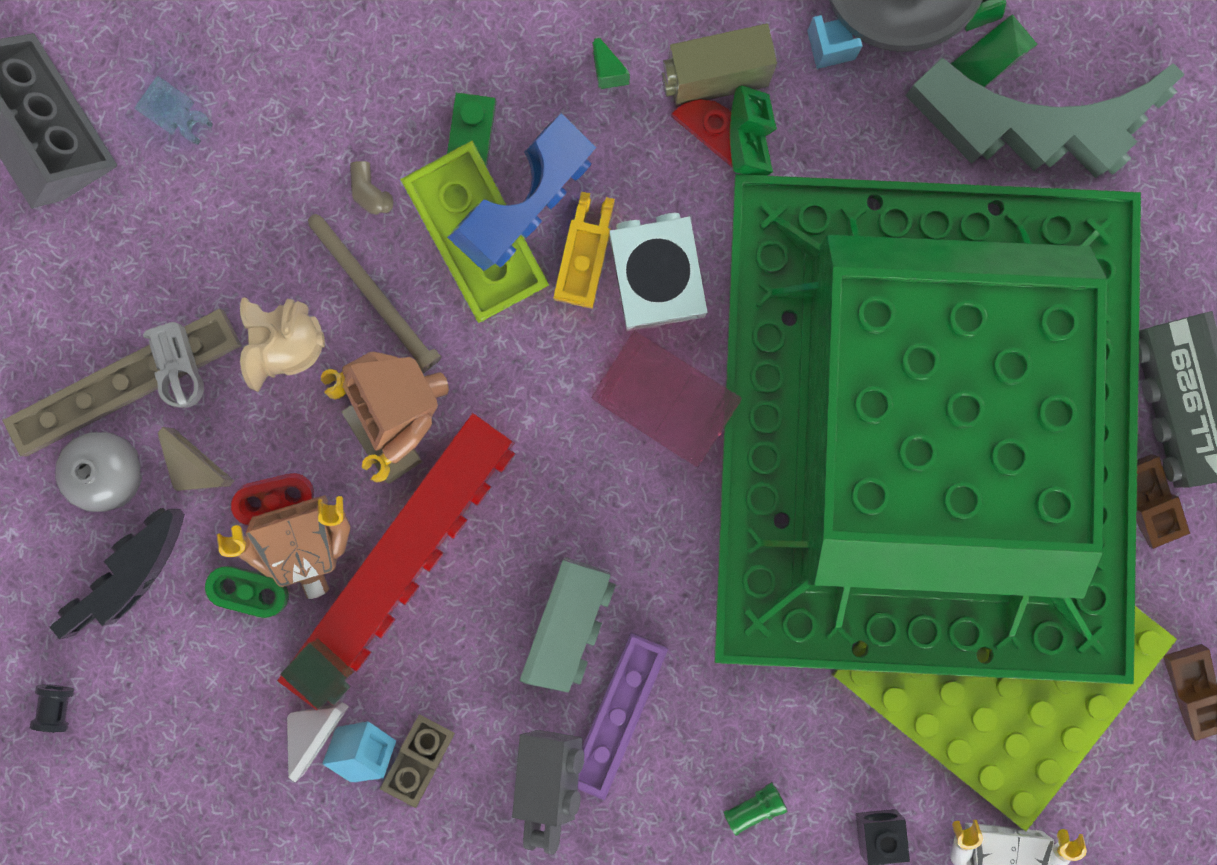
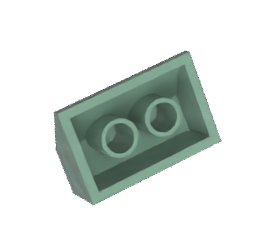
[519,556,616,693]

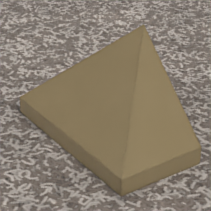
[158,427,235,491]

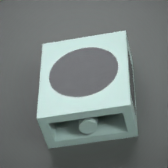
[610,213,708,331]

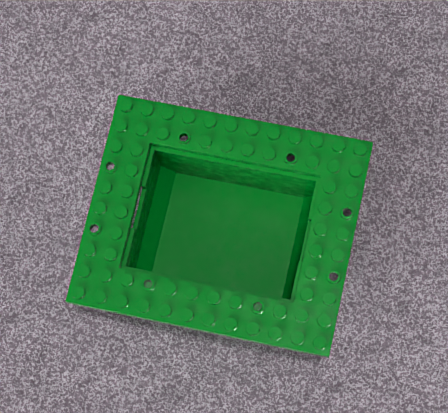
[714,174,1141,684]

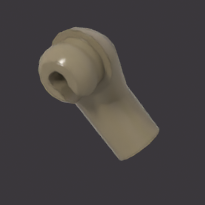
[350,161,394,215]

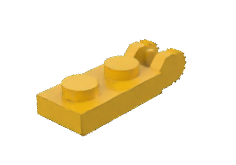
[553,191,615,309]

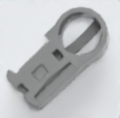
[143,322,204,408]

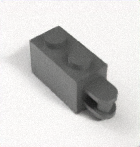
[512,730,584,855]

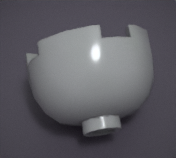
[55,432,142,512]

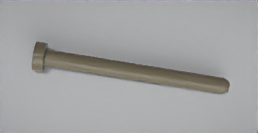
[308,214,442,373]

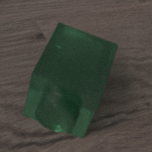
[280,639,354,709]

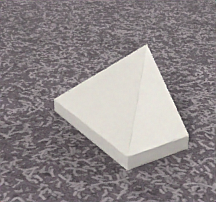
[287,702,349,782]

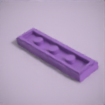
[578,632,668,800]

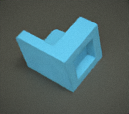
[807,15,863,69]
[322,721,396,782]

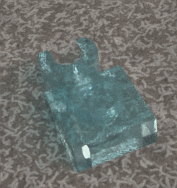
[134,76,213,145]

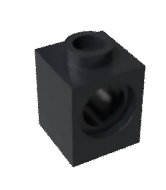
[856,809,910,865]

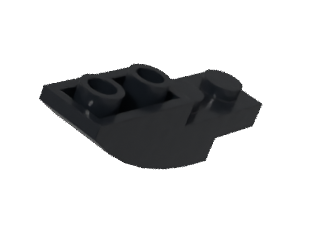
[49,508,185,640]

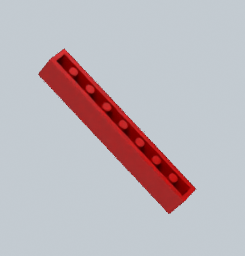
[277,413,516,710]

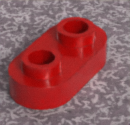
[231,473,314,526]

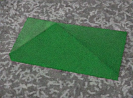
[951,14,1038,87]

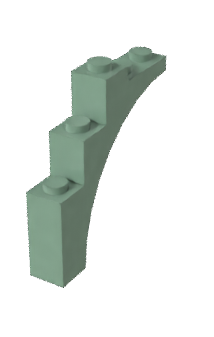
[905,57,1185,178]

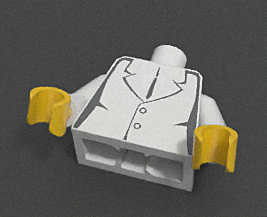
[950,819,1087,865]

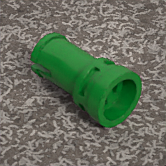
[723,782,788,836]

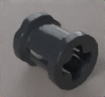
[29,684,74,733]

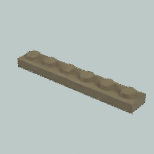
[2,308,242,457]

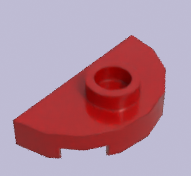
[671,99,733,167]

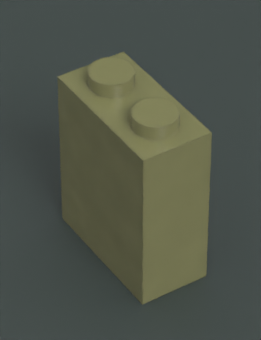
[661,23,777,107]

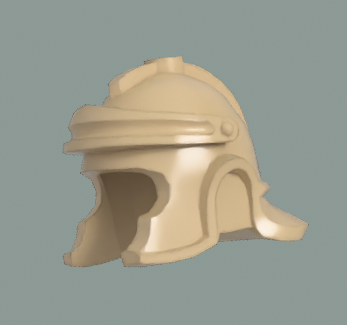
[240,297,325,392]

